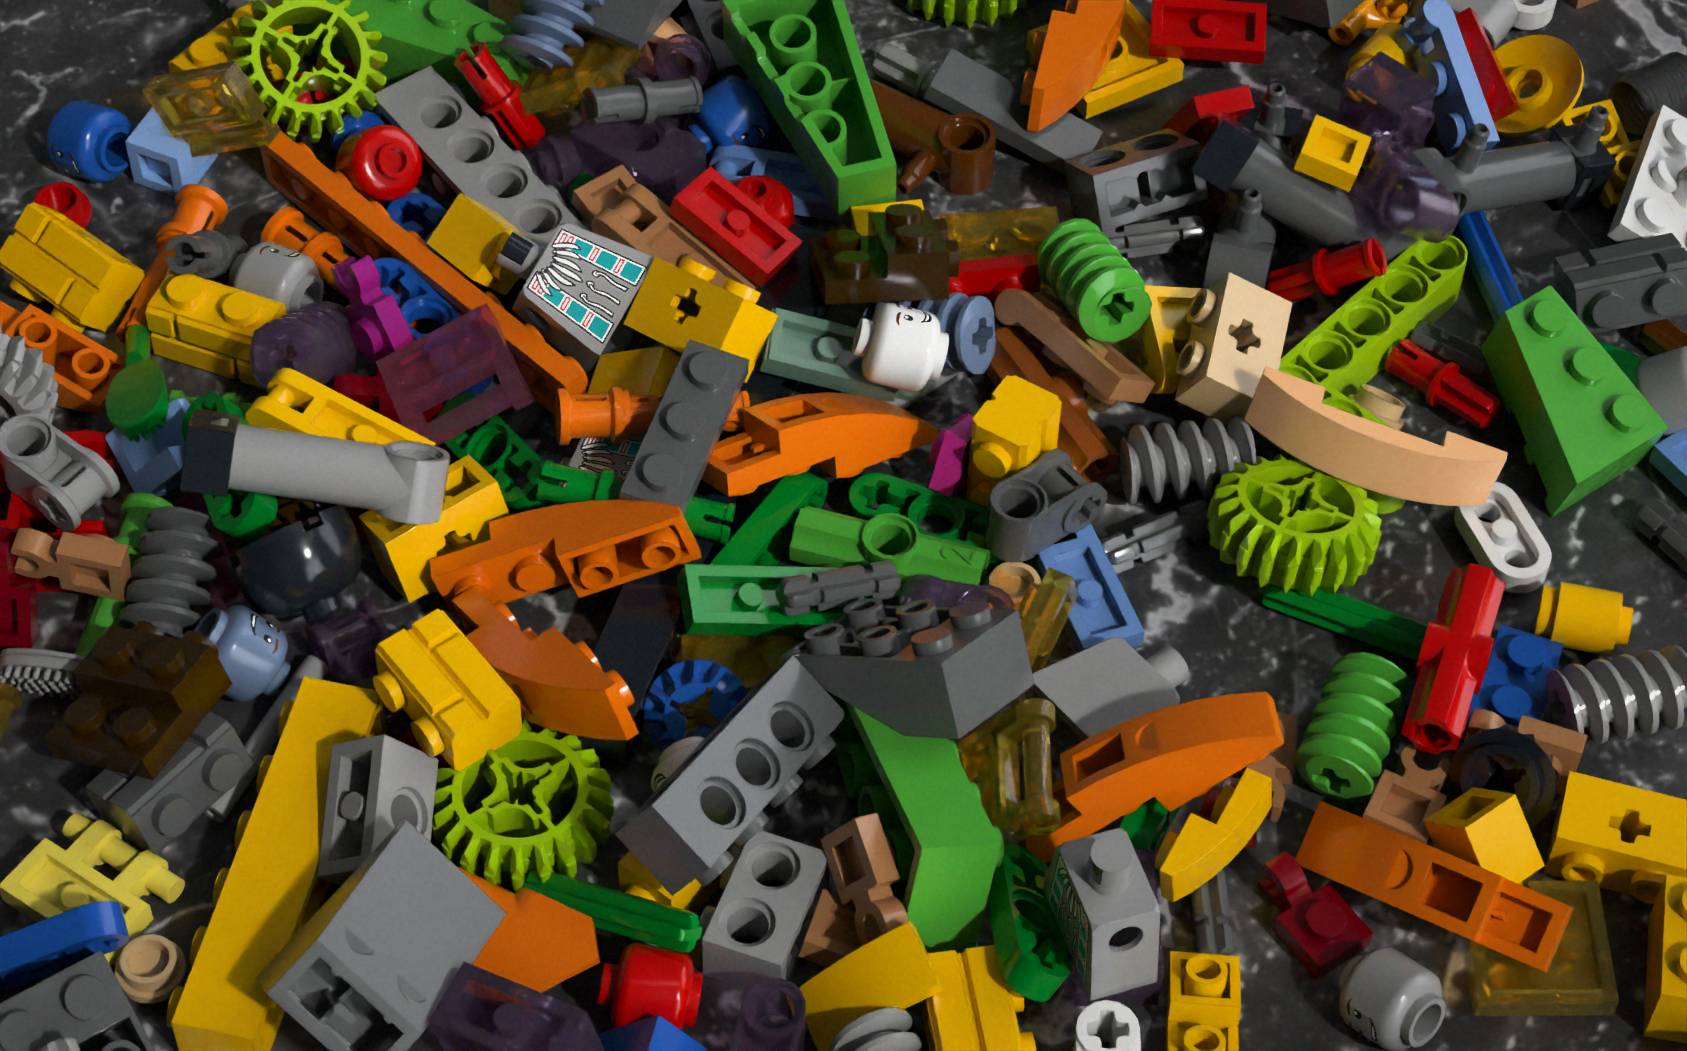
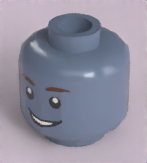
[194,604,290,703]

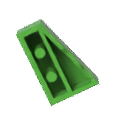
[1481,285,1669,518]

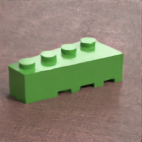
[721,0,897,218]

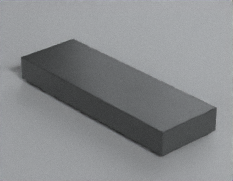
[923,48,1103,176]

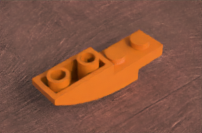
[1020,0,1127,132]
[0,300,125,413]
[701,392,939,497]
[430,499,702,620]
[451,587,639,741]
[1021,692,1284,863]
[1295,801,1574,973]

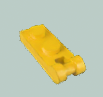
[245,368,436,446]

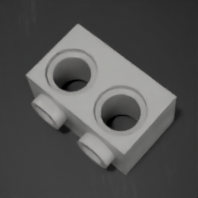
[695,830,830,1001]

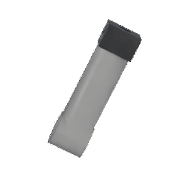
[180,408,450,525]

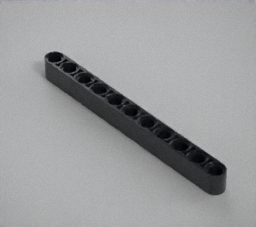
[562,223,831,764]

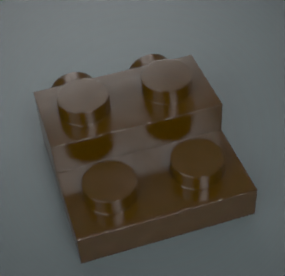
[808,204,960,305]
[44,621,233,780]

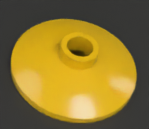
[1494,34,1584,137]

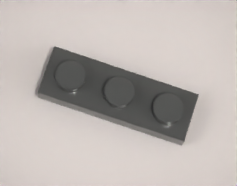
[619,339,749,516]

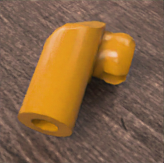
[1328,0,1409,46]

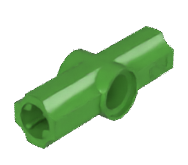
[789,505,991,603]

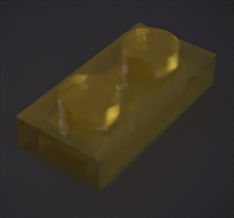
[1007,567,1078,711]

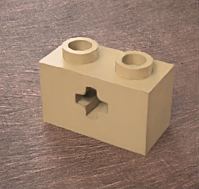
[1175,272,1292,424]

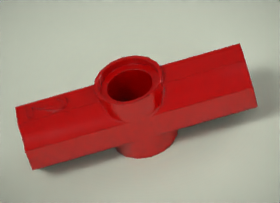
[1401,563,1506,755]

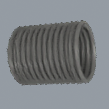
[1609,52,1687,136]

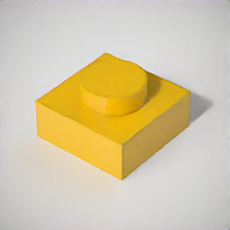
[1293,114,1372,192]

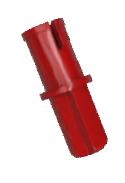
[454,42,545,151]
[1267,238,1387,302]
[1385,339,1502,428]

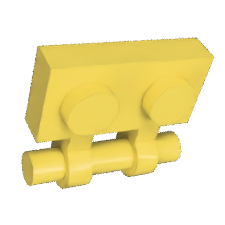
[0,813,185,965]

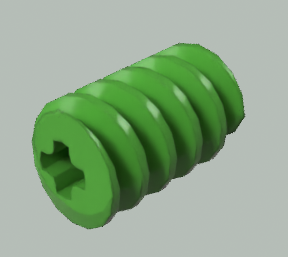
[1036,218,1152,343]
[1295,652,1412,804]

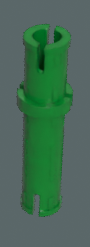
[537,459,736,545]

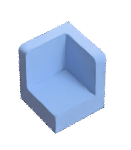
[125,97,218,196]
[105,398,190,496]

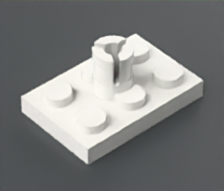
[1607,105,1687,251]

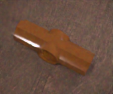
[985,325,1119,485]

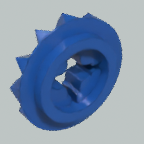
[644,659,747,752]

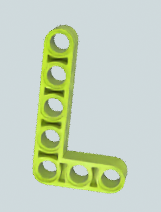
[1257,232,1468,514]

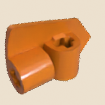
[453,867,600,998]

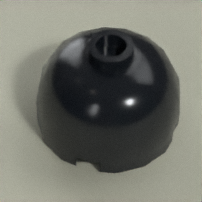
[224,505,362,624]

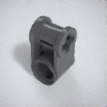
[985,449,1108,563]

